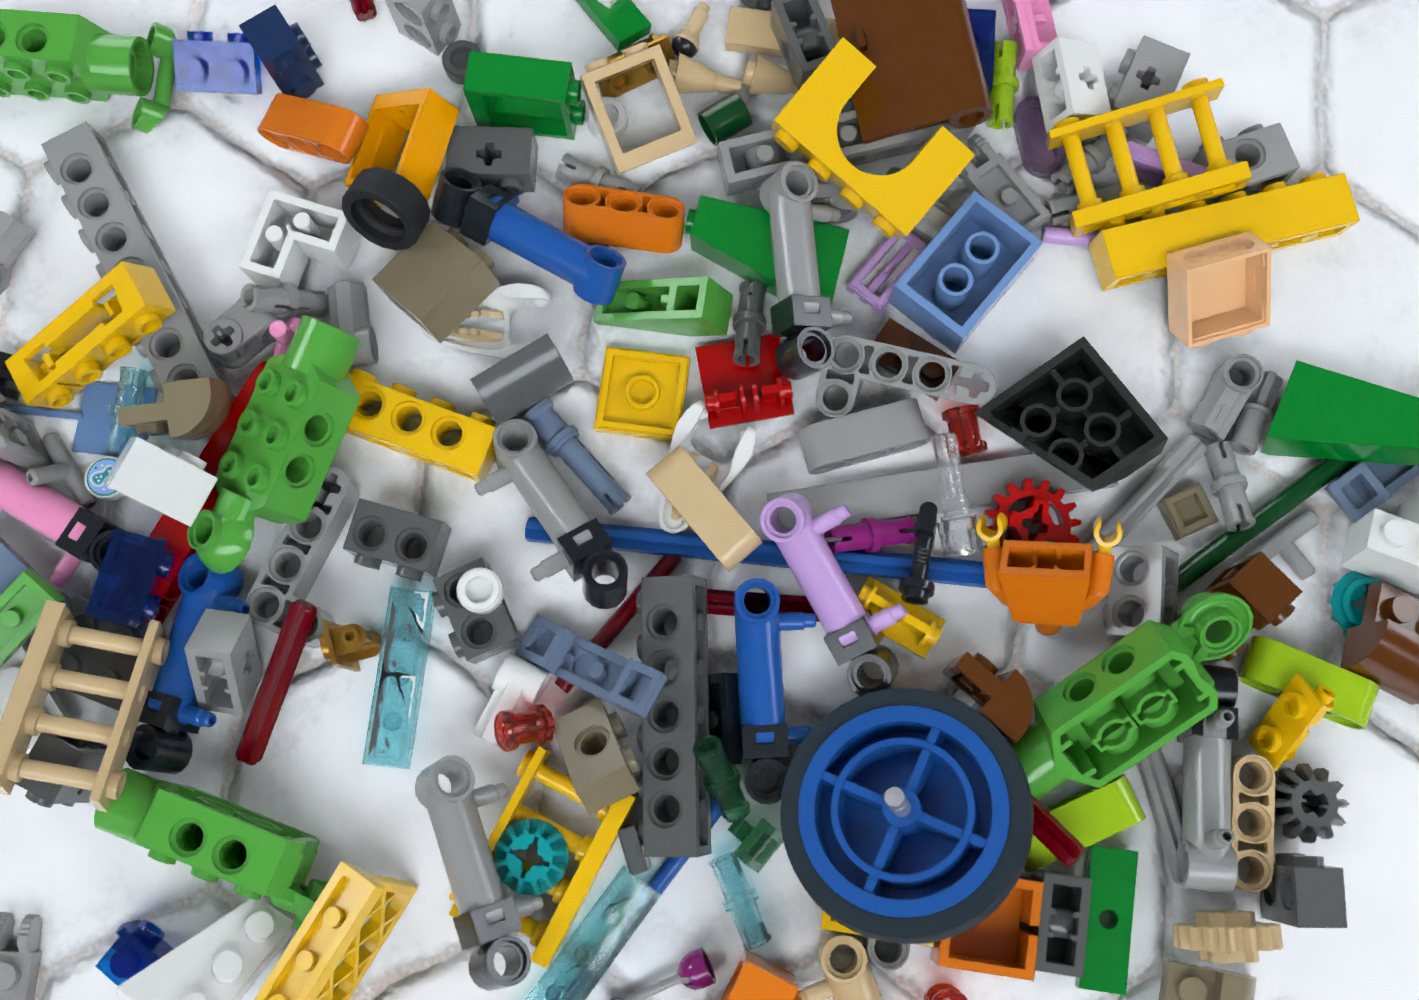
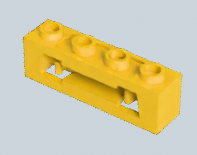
[5,261,176,409]

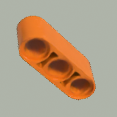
[257,93,369,164]
[563,184,685,254]

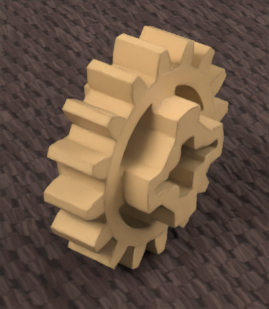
[1172,910,1283,964]

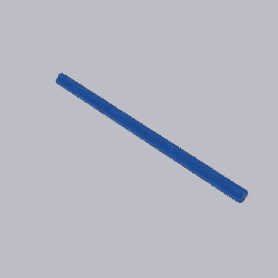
[525,516,987,588]

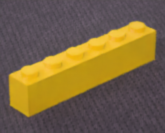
[1088,172,1360,292]

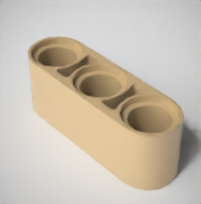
[646,445,763,572]
[1231,755,1276,893]

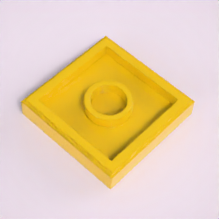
[594,346,691,441]

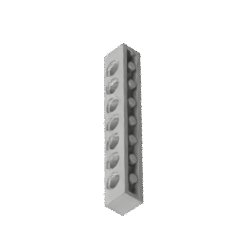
[41,121,236,403]

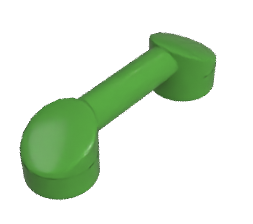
[132,22,179,134]

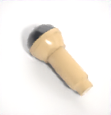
[671,2,710,58]

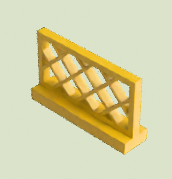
[254,861,418,1000]

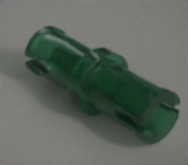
[693,735,750,823]

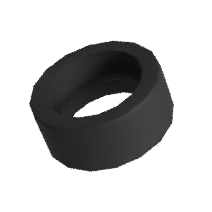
[341,167,431,251]

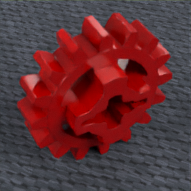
[983,478,1081,548]

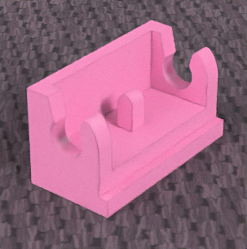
[1002,0,1057,71]

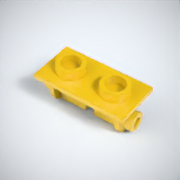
[857,576,946,659]
[1247,673,1335,772]

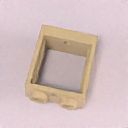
[579,42,697,176]

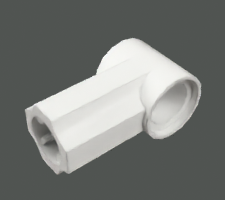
[472,653,551,751]

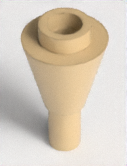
[668,52,742,95]
[742,53,798,94]

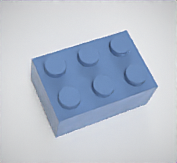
[888,190,1043,354]

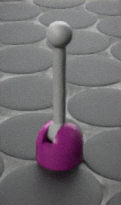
[610,947,716,1000]

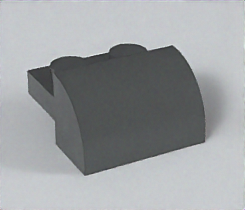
[470,333,574,425]

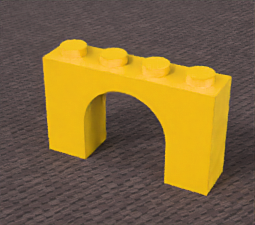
[770,37,975,240]

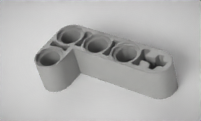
[816,335,996,417]
[245,466,360,648]

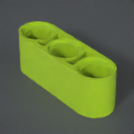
[1238,636,1380,730]
[1024,774,1146,872]

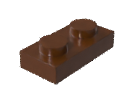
[874,318,959,401]

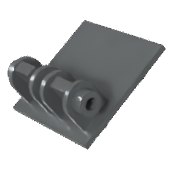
[59,595,149,711]

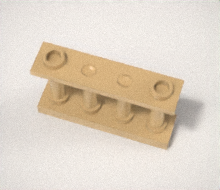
[0,600,170,813]

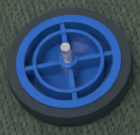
[780,688,1034,944]

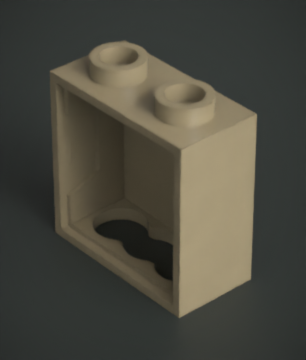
[372,220,501,344]

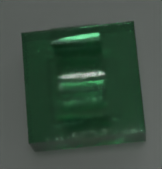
[727,815,783,873]

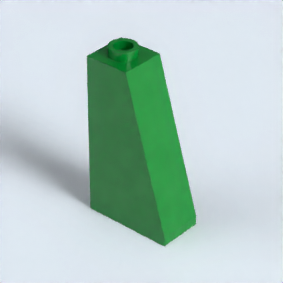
[684,195,849,305]
[1261,360,1419,466]

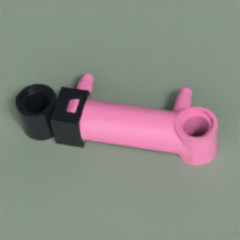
[0,459,144,587]

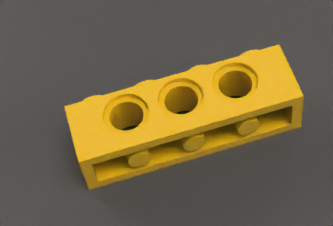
[346,368,496,482]

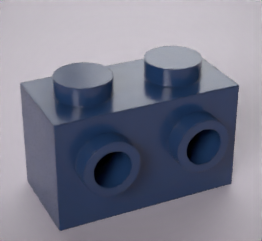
[238,4,325,99]

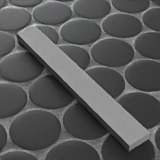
[767,454,1119,528]

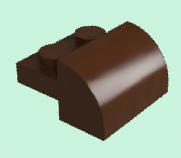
[1340,581,1419,705]
[942,651,1033,744]

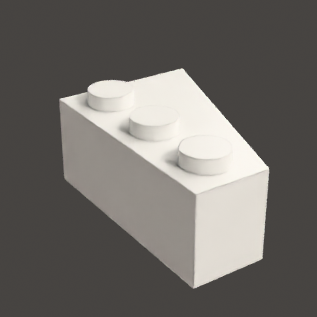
[104,436,218,527]
[116,899,294,1000]

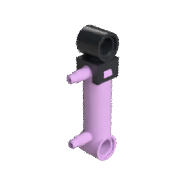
[760,493,907,696]

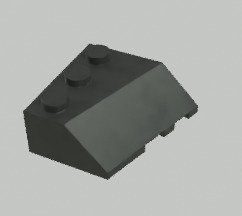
[975,336,1168,492]

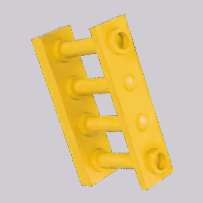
[1046,77,1252,238]
[448,746,638,969]

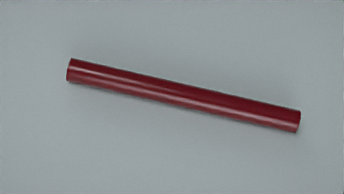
[554,556,682,694]

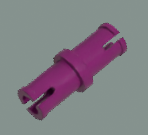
[824,516,916,554]

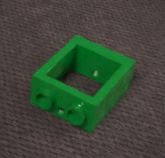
[463,51,586,140]

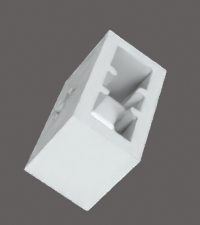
[1031,36,1111,133]

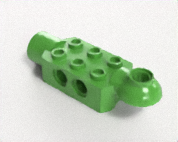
[0,9,154,104]
[187,315,362,574]
[1010,592,1253,800]
[94,768,328,930]

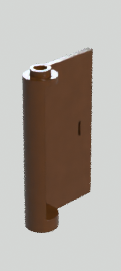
[831,0,993,145]

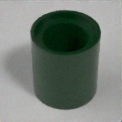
[697,92,752,146]

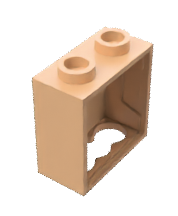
[1167,231,1272,349]

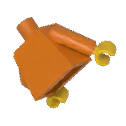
[976,512,1122,635]

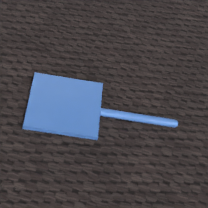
[2,382,158,457]

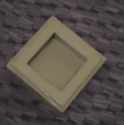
[1157,482,1219,541]

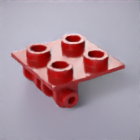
[695,334,794,429]

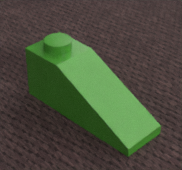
[593,276,733,337]

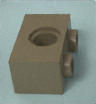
[551,699,641,815]

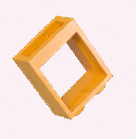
[344,88,460,207]

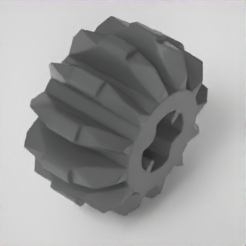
[1274,763,1350,844]

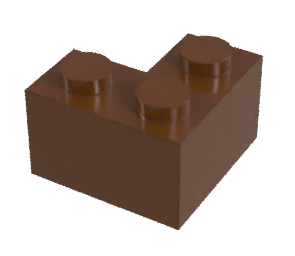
[1177,551,1303,663]

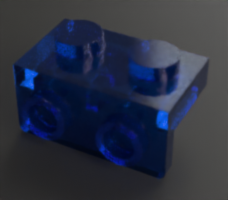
[172,31,262,95]
[84,528,176,631]

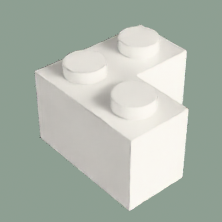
[238,189,361,289]
[1340,491,1419,595]

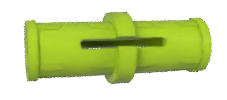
[986,40,1020,129]

